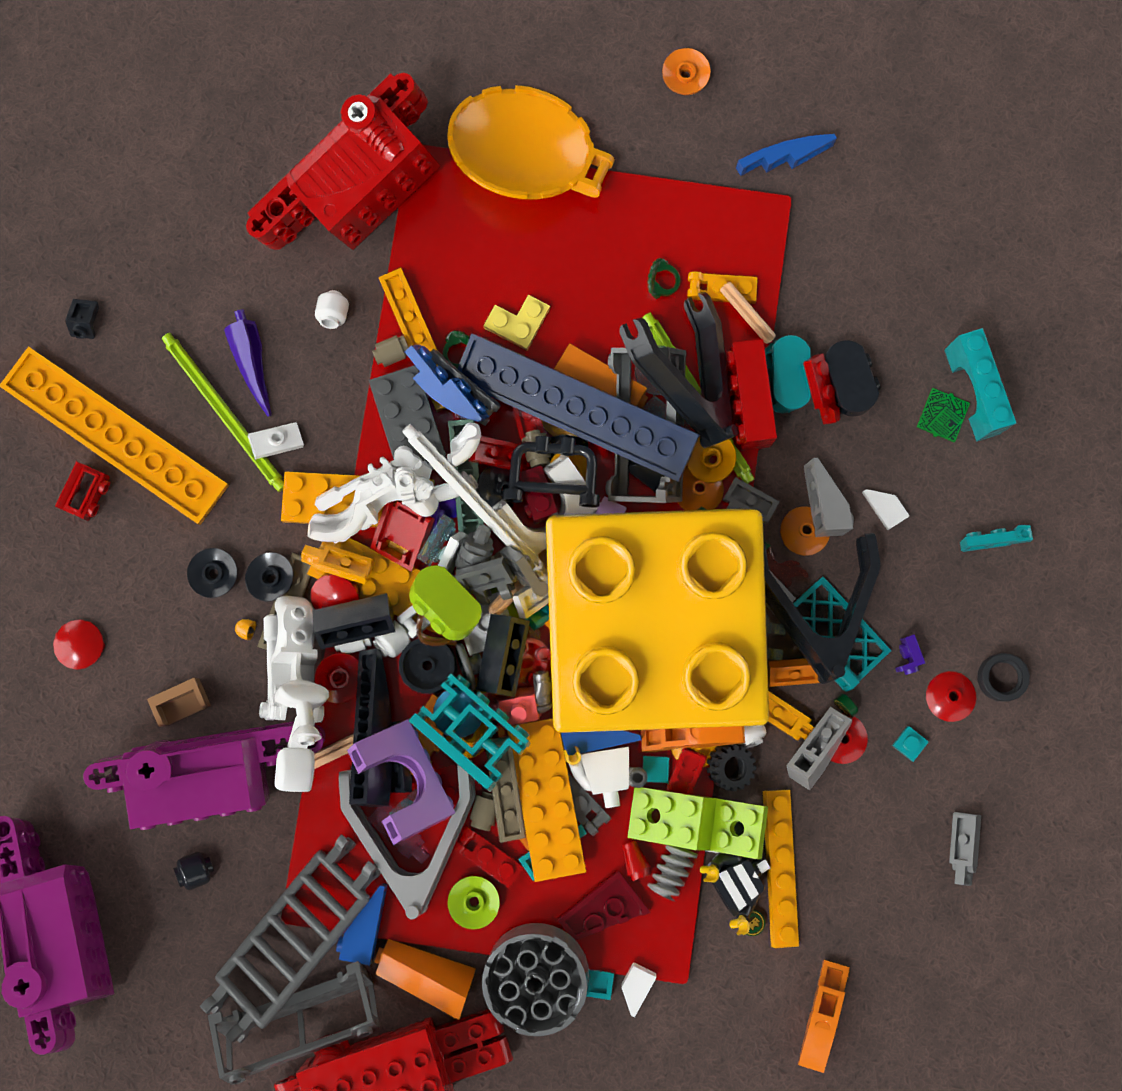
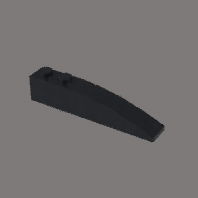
[349,649,392,807]

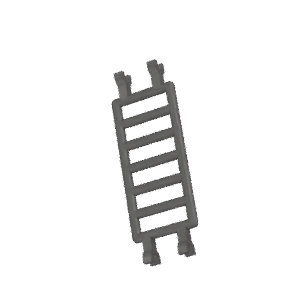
[200,834,381,1043]

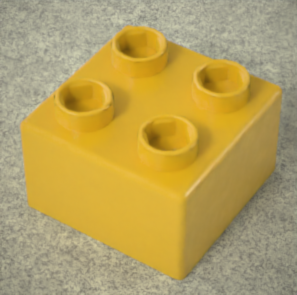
[546,508,769,733]

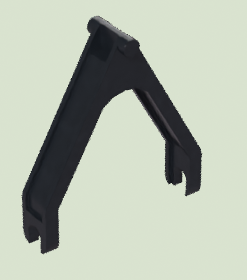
[620,292,739,448]
[763,533,881,684]

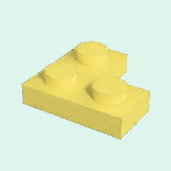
[484,295,550,350]

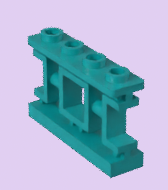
[409,673,531,792]

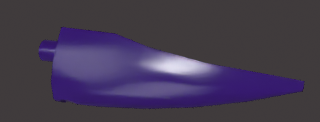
[224,309,272,417]

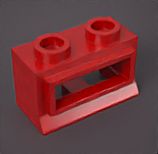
[55,461,110,521]

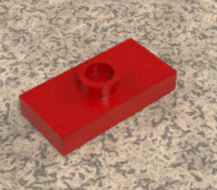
[665,748,707,795]

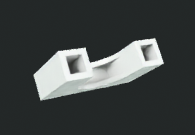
[492,455,598,556]

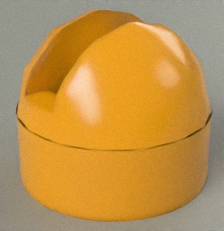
[235,619,257,640]

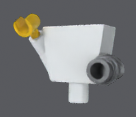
[564,746,648,808]

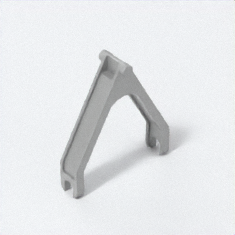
[339,760,476,919]

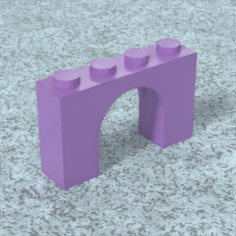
[347,719,455,845]

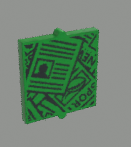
[917,388,970,442]

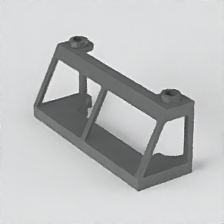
[605,347,686,503]
[208,961,380,1085]

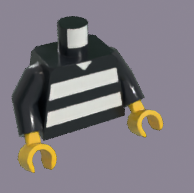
[700,852,770,935]

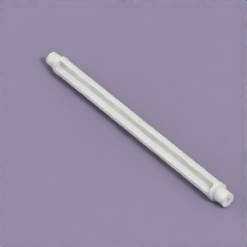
[402,424,548,579]

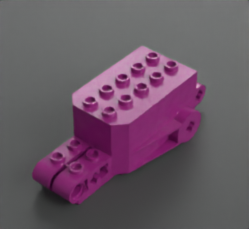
[83,721,325,830]
[0,816,115,1055]

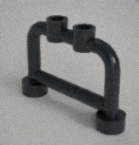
[502,436,600,508]

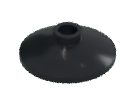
[477,466,515,508]
[187,548,238,598]
[245,552,294,602]

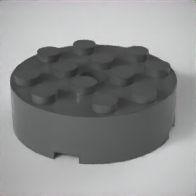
[482,923,589,1036]

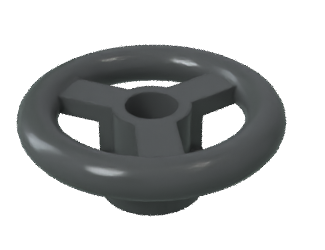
[455,643,482,692]

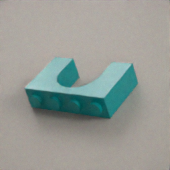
[944,328,1016,442]

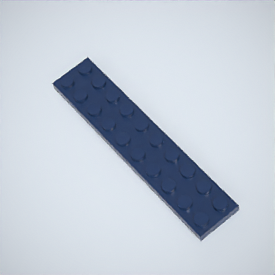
[458,333,700,482]

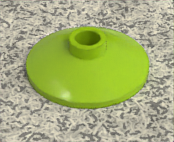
[448,876,500,929]

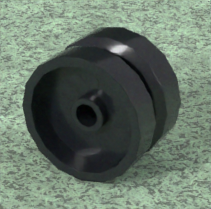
[399,638,457,694]

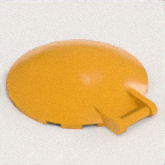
[447,85,615,199]

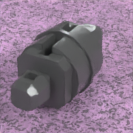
[455,525,494,572]

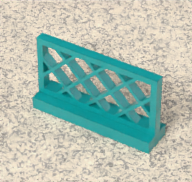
[793,577,891,692]

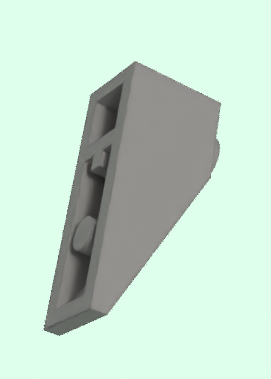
[804,458,854,537]
[786,707,852,790]

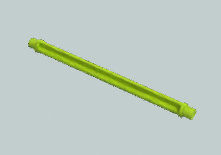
[642,312,755,484]
[162,333,284,492]

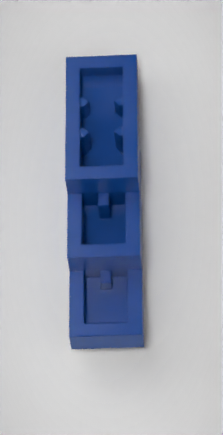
[736,134,837,176]

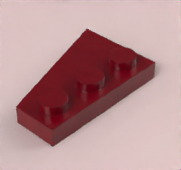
[557,870,650,940]

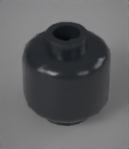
[173,852,214,890]

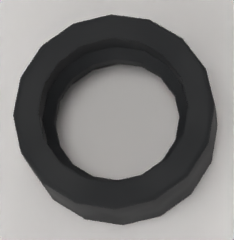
[977,653,1030,701]

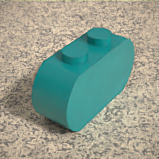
[765,335,811,413]

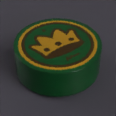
[834,694,858,719]
[746,909,765,936]

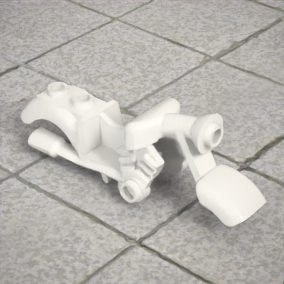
[308,423,481,544]
[259,596,329,792]

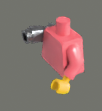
[475,671,552,725]

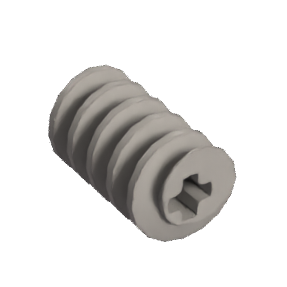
[647,845,698,902]

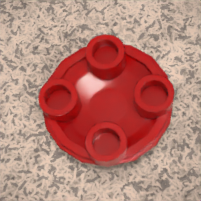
[311,573,359,610]
[53,620,105,670]
[518,637,551,687]

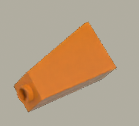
[554,343,648,408]
[375,939,476,1019]

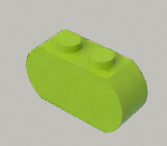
[409,566,482,640]

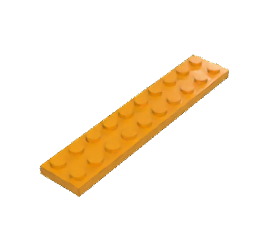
[0,346,229,525]

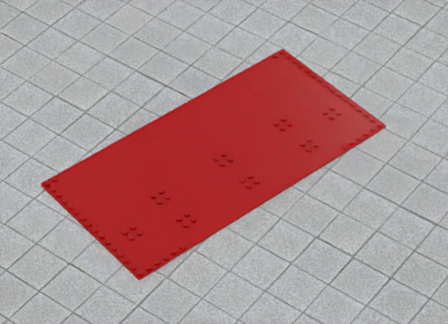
[281,145,791,984]

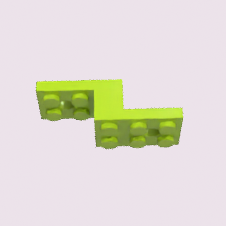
[628,787,768,859]

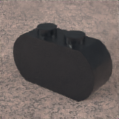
[824,340,880,417]

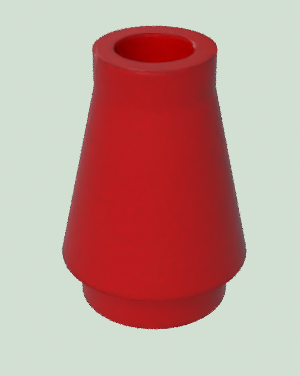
[622,841,652,882]

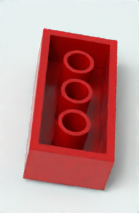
[725,339,777,451]

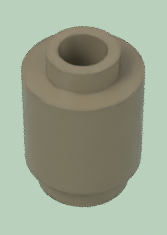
[372,335,408,367]
[522,430,552,468]
[470,791,496,831]

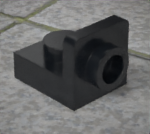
[65,299,99,339]

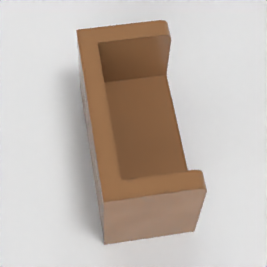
[147,678,211,727]

